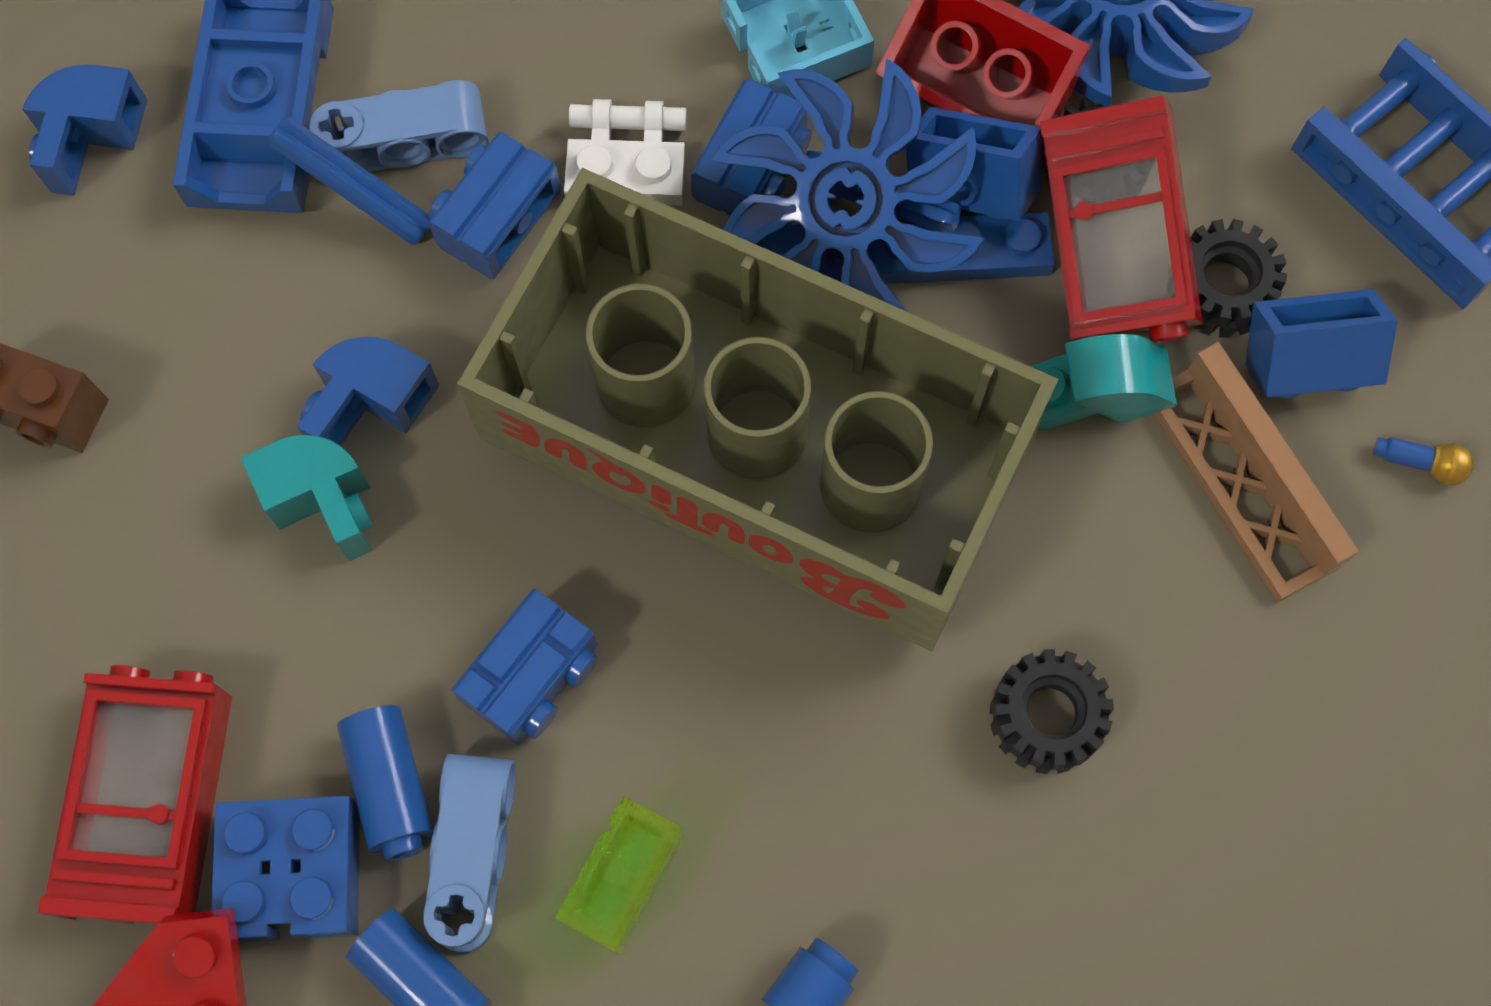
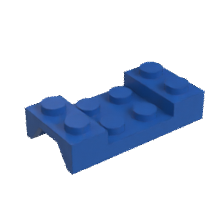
[173,0,334,213]

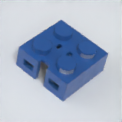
[211,796,360,942]

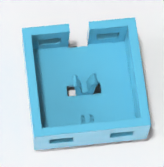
[721,0,875,97]

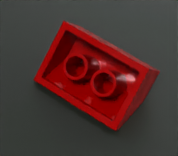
[875,0,1091,151]

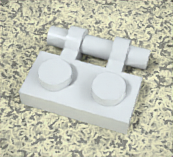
[564,99,687,206]

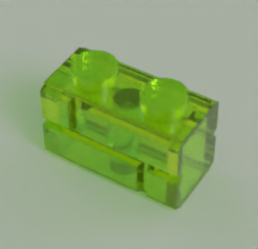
[555,796,685,956]

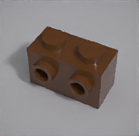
[0,343,109,453]

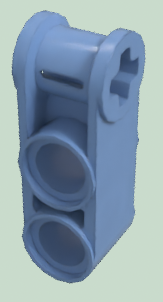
[309,80,489,172]
[423,754,516,953]

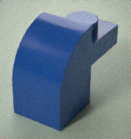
[22,65,147,196]
[297,337,440,446]

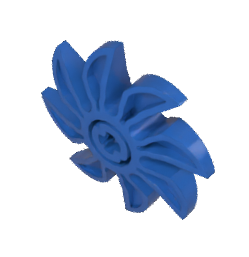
[1018,0,1254,106]
[711,58,984,312]

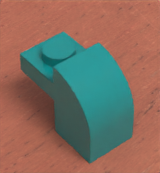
[1030,334,1177,431]
[240,435,374,561]

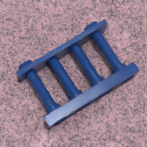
[1291,38,1491,310]

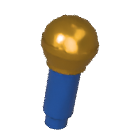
[1373,437,1473,486]

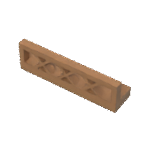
[1153,342,1359,603]

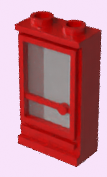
[1040,95,1203,342]
[38,665,232,924]

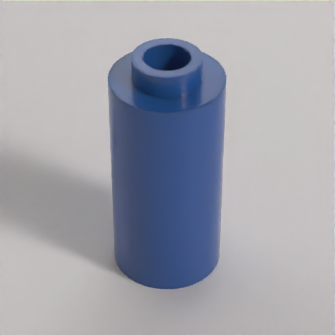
[337,705,434,861]
[346,908,491,1006]

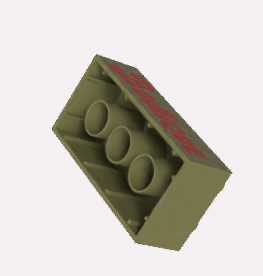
[457,167,1058,652]

